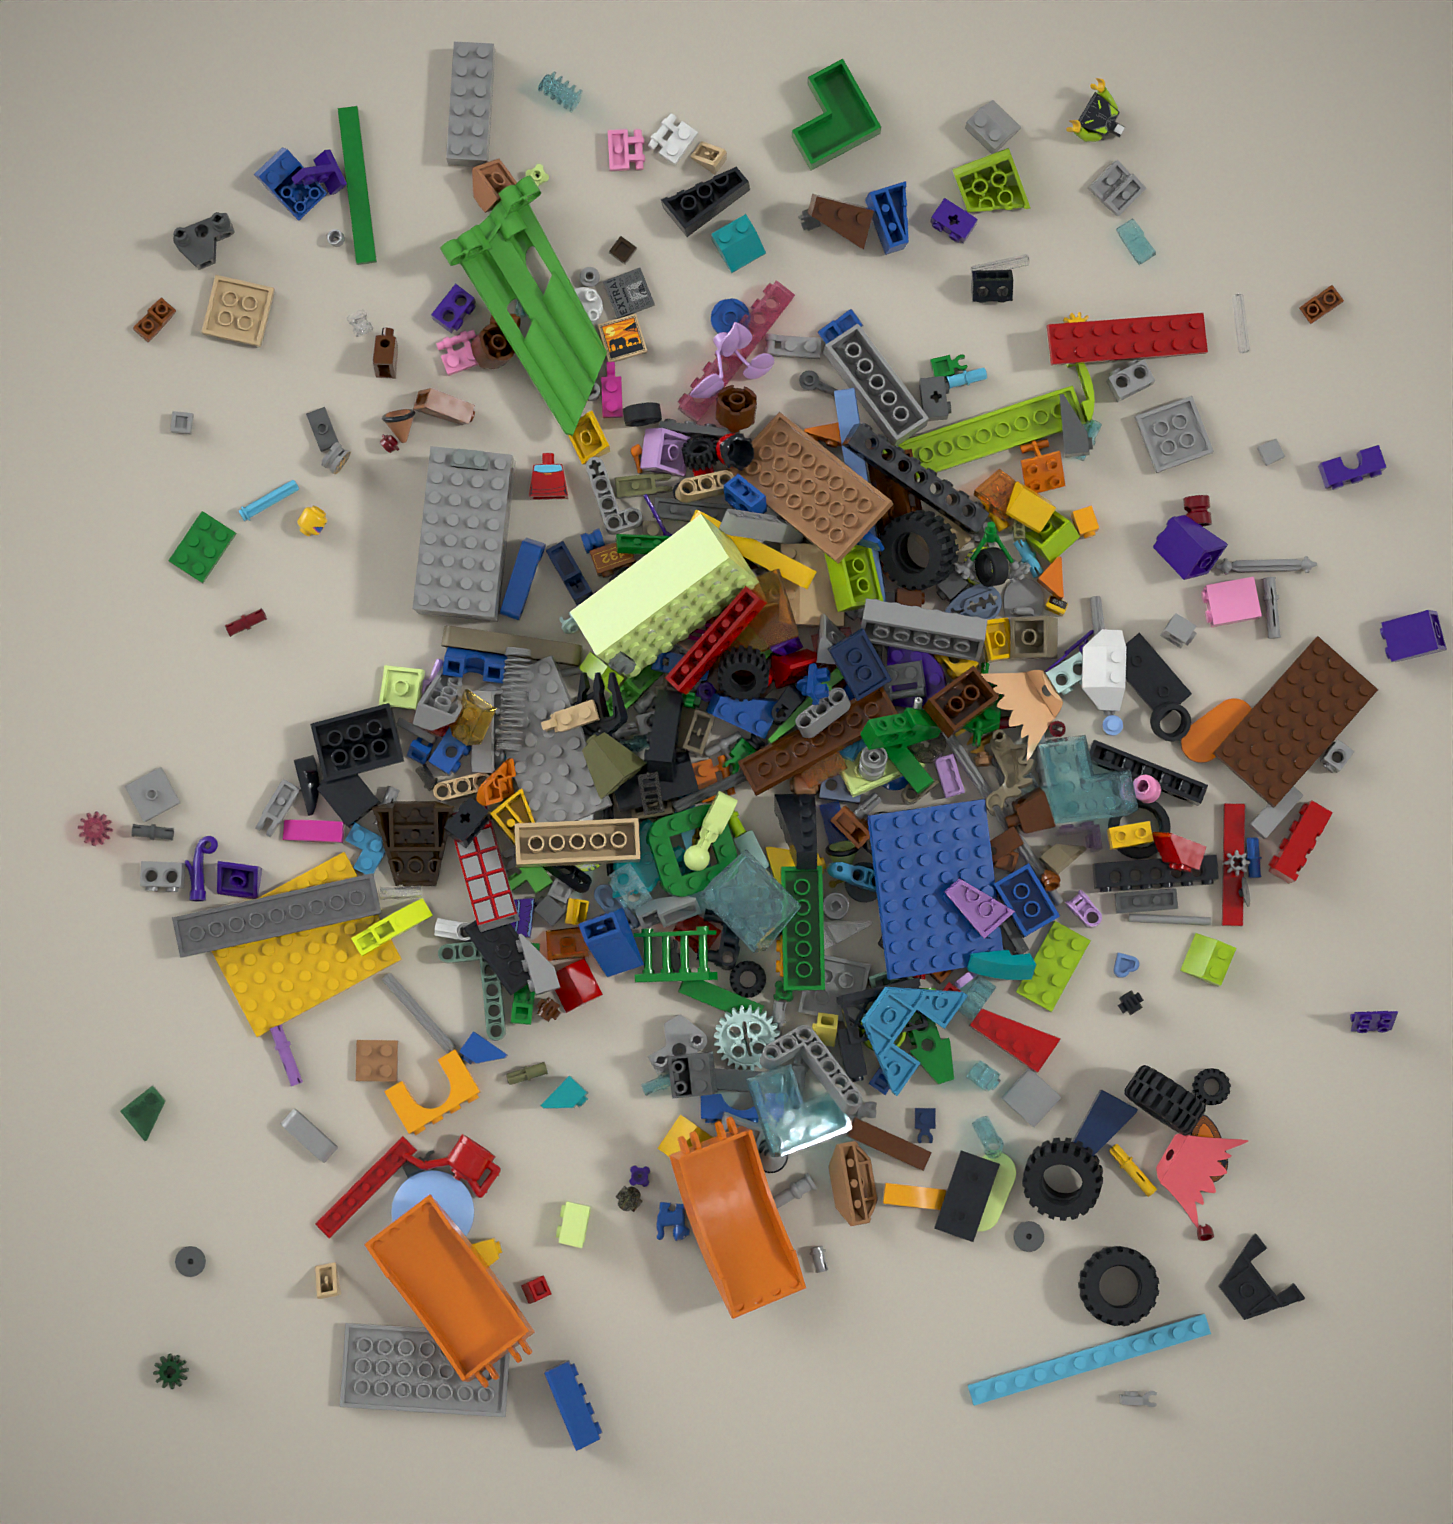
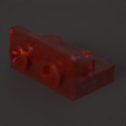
[672,915,722,953]

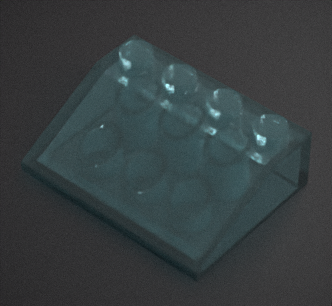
[699,850,801,953]

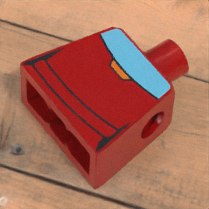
[529,453,568,500]

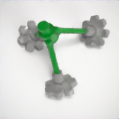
[954,522,1031,583]

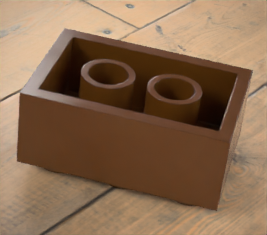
[922,665,999,738]

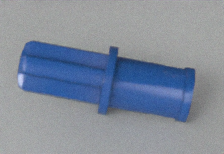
[1245,837,1262,878]

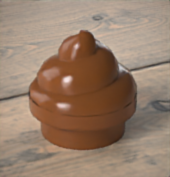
[1040,869,1061,891]

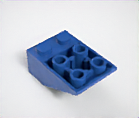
[254,147,328,221]
[578,907,644,977]

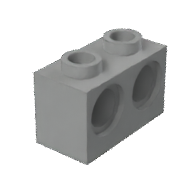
[1106,359,1155,402]
[1160,613,1197,648]
[140,861,185,892]

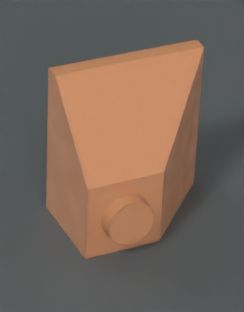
[472,159,517,213]

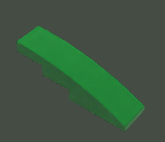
[678,980,764,1025]

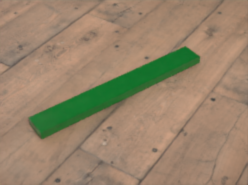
[338,106,377,265]

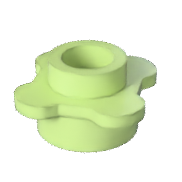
[526,164,549,186]

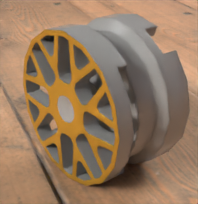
[321,442,351,474]

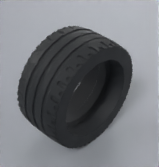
[1108,797,1171,859]

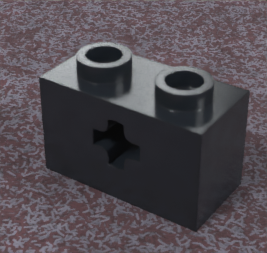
[444,797,492,848]

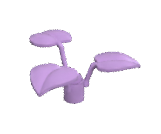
[689,322,774,399]

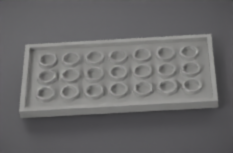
[480,656,612,823]
[340,1323,510,1417]

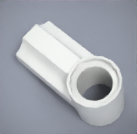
[435,918,472,942]

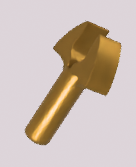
[966,729,1000,754]

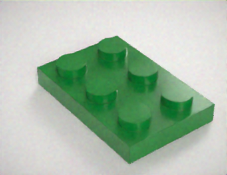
[168,511,237,583]

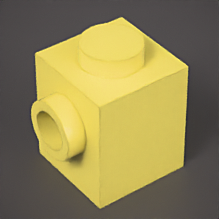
[812,1012,839,1047]

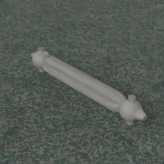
[1216,556,1317,575]

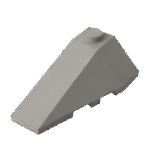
[413,664,462,731]

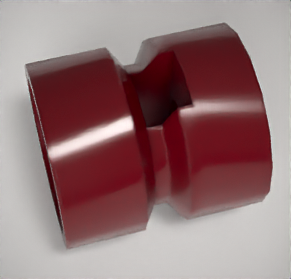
[1183,495,1212,527]

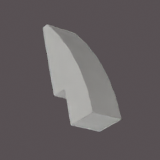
[1249,786,1303,839]
[633,896,702,929]

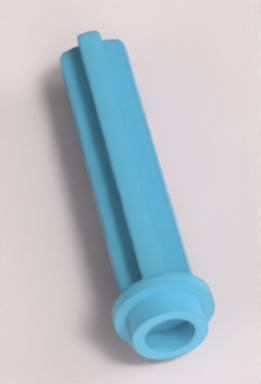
[239,480,299,521]

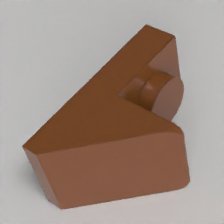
[830,805,870,849]

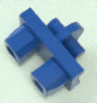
[796,663,831,705]

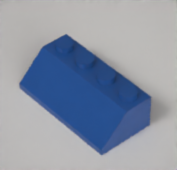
[544,1361,603,1451]

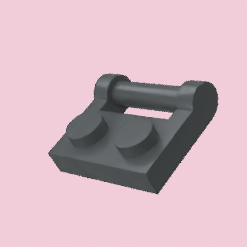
[884,660,927,702]

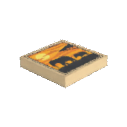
[598,314,648,362]

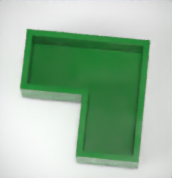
[791,59,882,171]

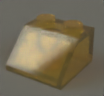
[450,689,496,746]

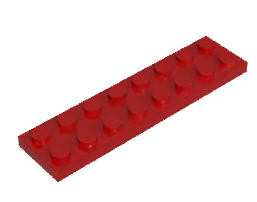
[1047,313,1208,366]

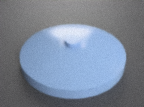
[392,1170,474,1236]

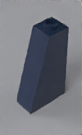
[1072,1090,1138,1156]

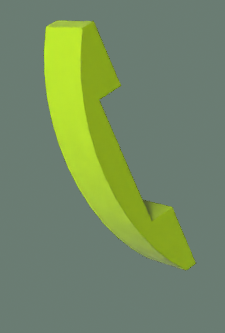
[1066,363,1095,424]

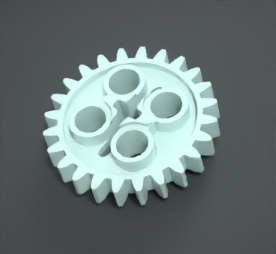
[714,1005,780,1071]

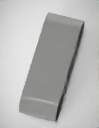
[796,688,851,738]
[280,1108,338,1163]

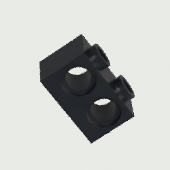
[971,270,1014,303]

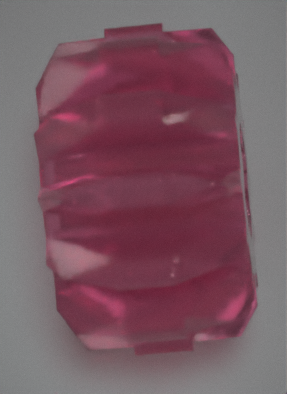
[78,811,113,846]

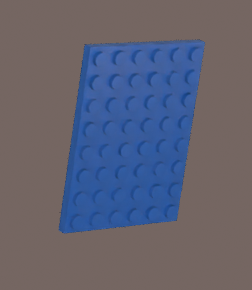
[867,799,1003,980]

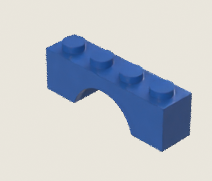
[701,1093,783,1123]

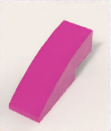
[283,820,345,843]

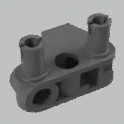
[173,212,235,270]

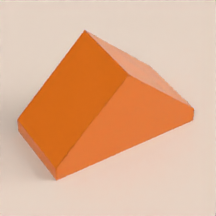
[1037,557,1064,600]

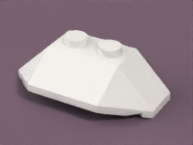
[1082,629,1126,711]

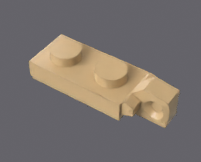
[541,700,600,733]

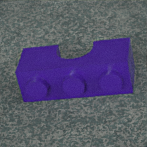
[1318,445,1387,490]

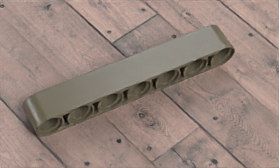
[441,625,582,666]

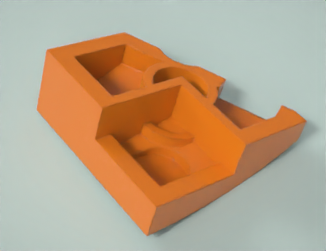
[477,758,516,806]

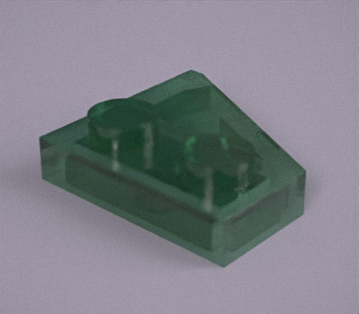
[120,1085,166,1141]

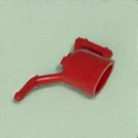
[402,1134,501,1198]

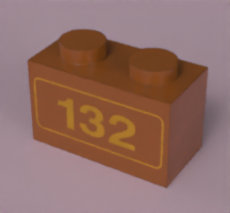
[590,542,636,578]

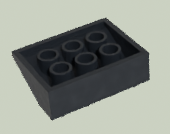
[310,703,404,783]

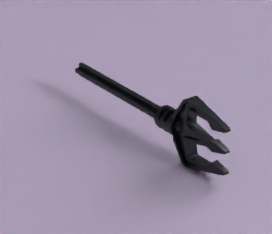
[576,672,628,876]

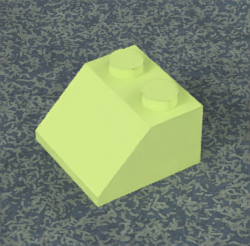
[556,1201,591,1248]

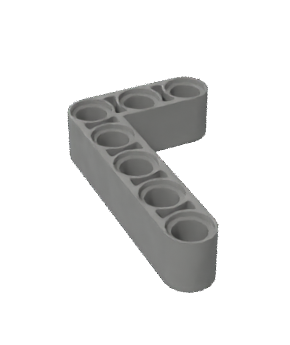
[760,1025,862,1115]

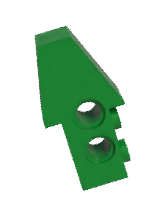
[860,708,941,750]
[906,1012,954,1085]

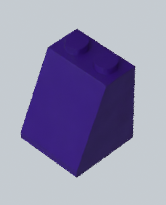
[1153,515,1228,580]
[1380,610,1447,662]

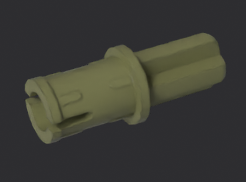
[506,1062,548,1085]

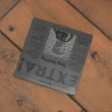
[603,268,655,319]

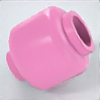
[1132,775,1161,803]

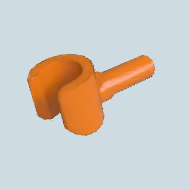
[630,444,643,474]

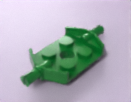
[963,662,1003,747]

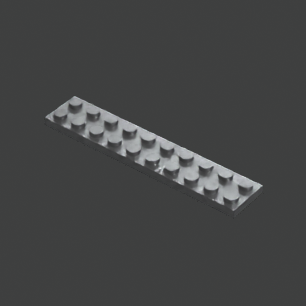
[172,873,382,958]

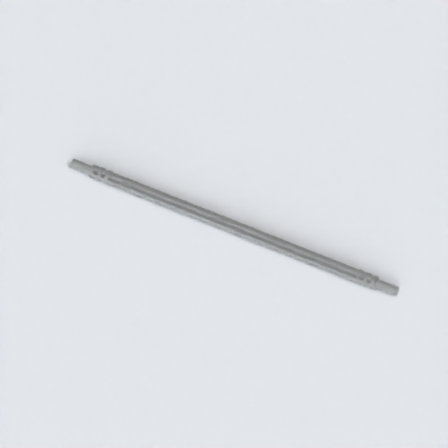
[883,645,1064,906]

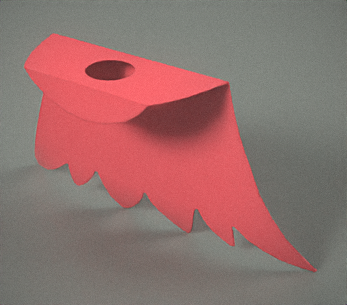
[1156,1134,1248,1228]

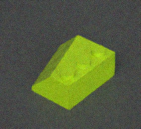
[952,148,1031,212]

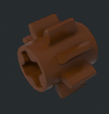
[536,997,561,1022]

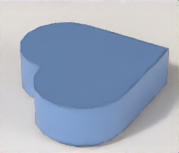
[1114,952,1139,978]

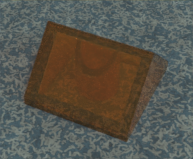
[546,927,590,962]

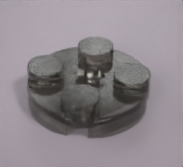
[907,731,946,764]

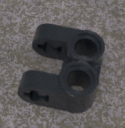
[771,683,807,725]

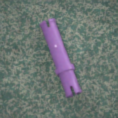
[270,1024,303,1087]

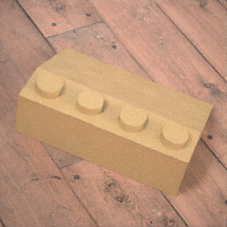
[780,544,845,628]

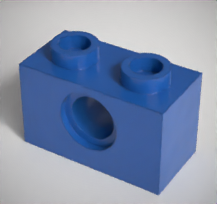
[428,727,472,776]

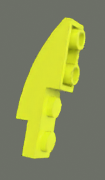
[351,898,433,956]

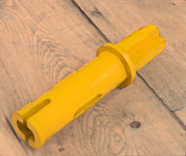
[1109,1144,1157,1197]

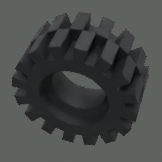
[681,436,719,471]
[729,960,766,998]
[1192,1068,1231,1105]

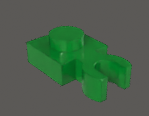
[930,354,968,378]
[722,738,757,775]

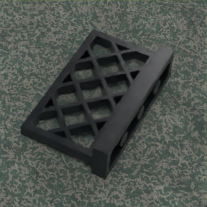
[836,978,928,1045]

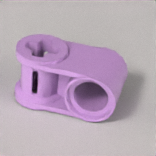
[1065,889,1102,928]

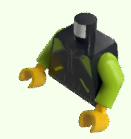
[1066,78,1125,142]

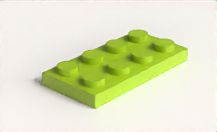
[1016,921,1091,1012]

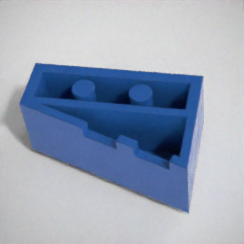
[865,181,909,255]
[706,693,779,739]

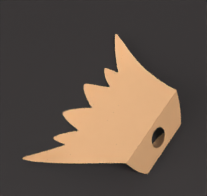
[981,670,1063,761]

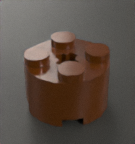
[471,323,515,369]
[715,385,757,433]

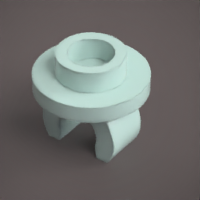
[559,611,579,634]

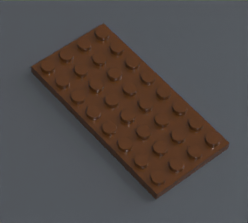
[1212,636,1378,808]

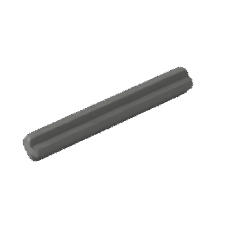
[672,771,747,812]

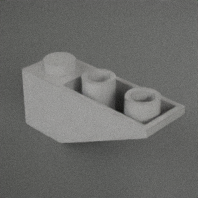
[516,934,560,996]

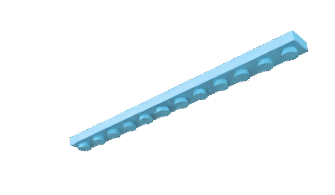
[968,1314,1211,1406]

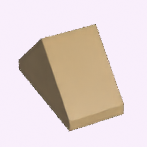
[690,141,727,175]
[315,1262,341,1299]

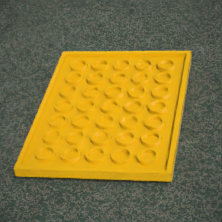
[212,852,402,1037]

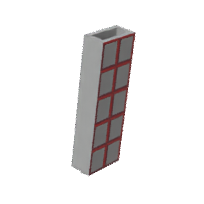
[452,805,520,932]

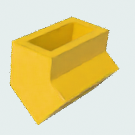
[565,898,589,926]

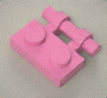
[608,129,645,171]
[436,329,479,376]

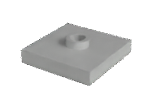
[125,767,180,822]

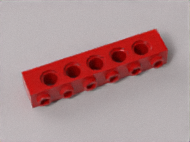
[665,586,767,694]

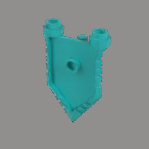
[613,819,685,898]

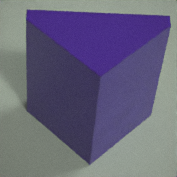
[217,861,262,899]

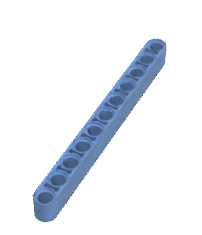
[834,388,887,602]

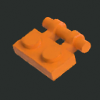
[692,755,736,803]

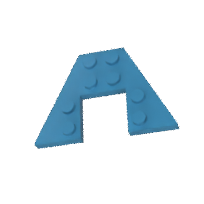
[861,987,968,1096]

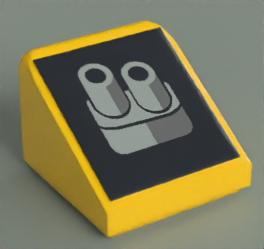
[1044,595,1068,617]

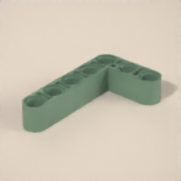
[438,942,506,1041]

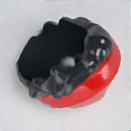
[716,433,754,471]

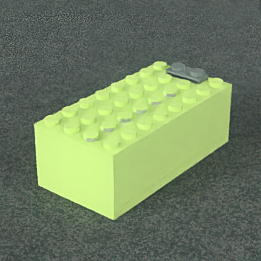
[570,514,759,678]

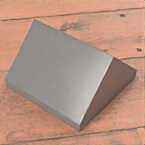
[817,614,846,665]

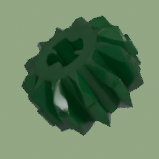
[153,1353,189,1389]

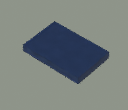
[827,628,892,701]

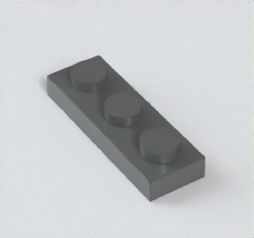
[1114,888,1178,914]

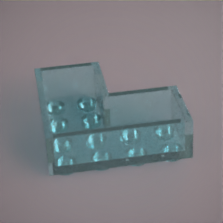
[1039,735,1139,824]
[746,1064,852,1157]

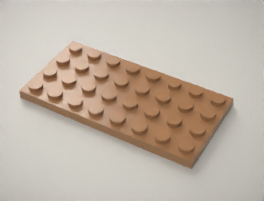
[726,412,893,563]

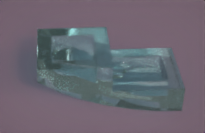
[1116,218,1156,265]

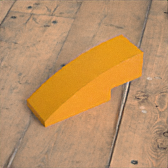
[883,1183,946,1210]

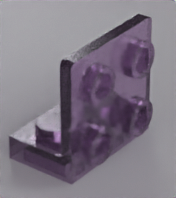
[1055,821,1103,852]

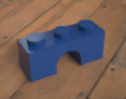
[443,647,508,684]

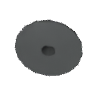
[1238,877,1250,907]
[1014,1221,1044,1252]
[175,1246,206,1277]

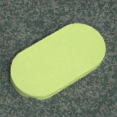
[977,1152,1016,1232]

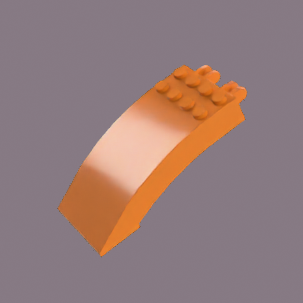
[669,1116,806,1319]
[364,1194,535,1388]

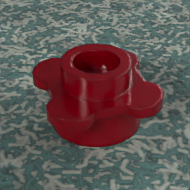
[380,434,400,453]

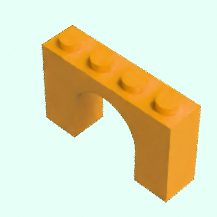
[384,1049,481,1135]

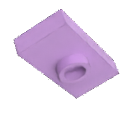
[933,754,965,799]

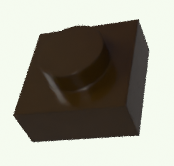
[609,236,637,265]

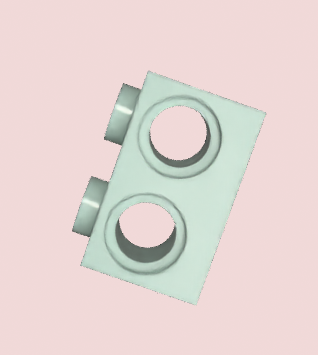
[1045,652,1082,696]

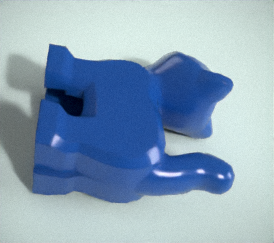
[656,1202,690,1241]

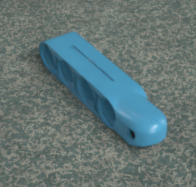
[827,862,877,893]

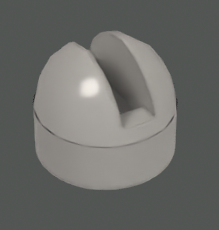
[327,229,345,247]

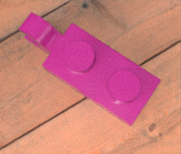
[601,362,623,418]

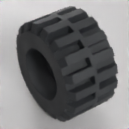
[717,645,770,702]

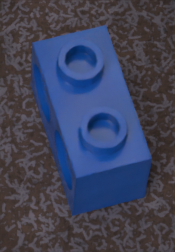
[724,474,767,514]

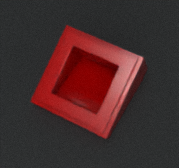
[521,1275,552,1304]

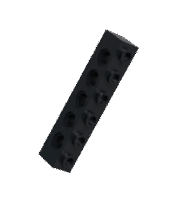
[1084,740,1208,806]
[1092,855,1219,892]

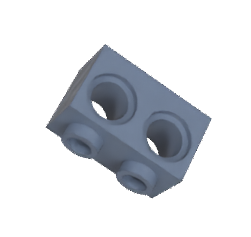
[819,770,861,804]

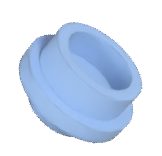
[1102,715,1123,736]

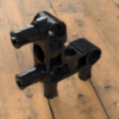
[696,889,782,970]

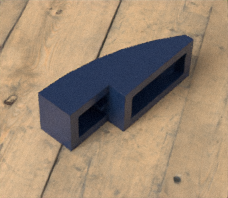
[546,541,593,606]

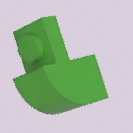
[508,867,553,894]

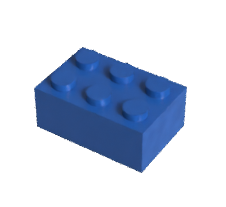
[993,863,1060,938]

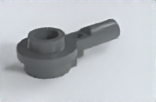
[799,370,838,397]

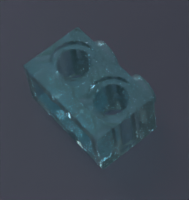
[608,862,653,912]
[958,975,996,1021]
[966,1060,1001,1091]

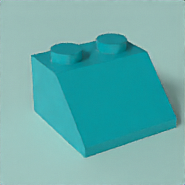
[711,214,766,273]
[540,1076,588,1108]

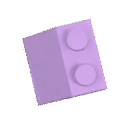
[640,428,691,477]

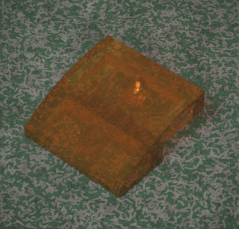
[974,469,1016,522]

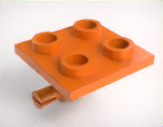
[1020,439,1066,493]

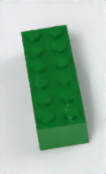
[781,866,825,991]

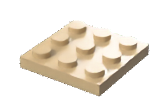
[201,275,275,347]

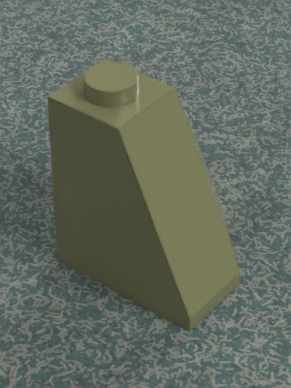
[582,732,647,799]

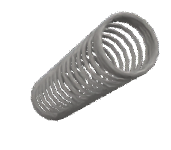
[495,647,531,752]

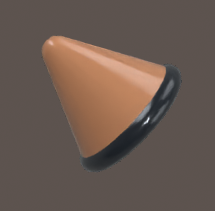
[382,409,416,443]

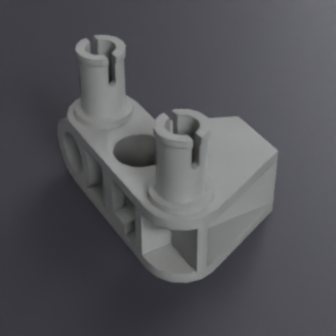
[648,1014,708,1075]

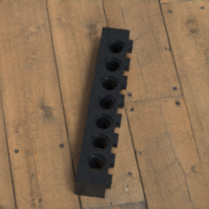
[842,423,990,534]

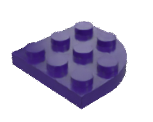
[887,646,947,709]

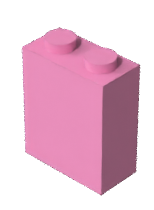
[1201,577,1262,627]

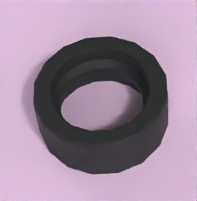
[623,402,662,427]
[975,547,1009,587]
[1150,701,1191,742]

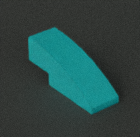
[967,950,1036,980]

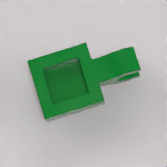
[683,692,701,709]

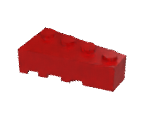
[1268,800,1333,884]
[969,1008,1061,1073]

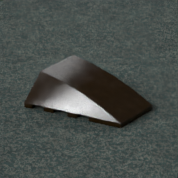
[372,801,454,886]

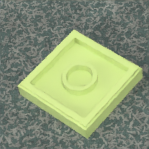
[379,665,425,710]

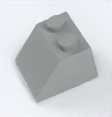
[965,100,1021,154]

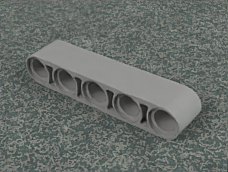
[719,509,804,544]

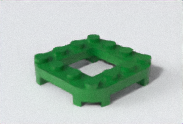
[646,804,739,897]

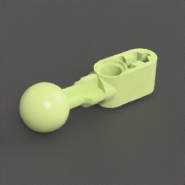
[684,791,738,871]

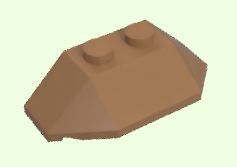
[828,1141,878,1226]

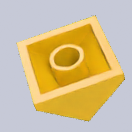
[568,410,611,464]
[1006,481,1056,534]
[983,617,1011,663]
[657,1114,713,1157]

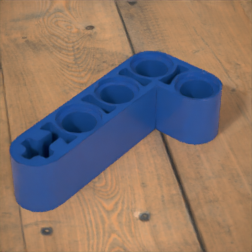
[500,537,546,620]

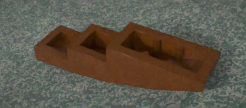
[846,1117,932,1171]

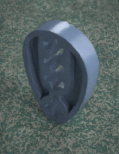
[945,583,1002,620]

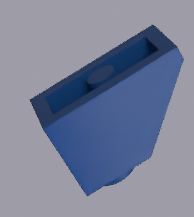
[459,1031,508,1064]

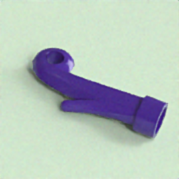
[185,836,218,902]

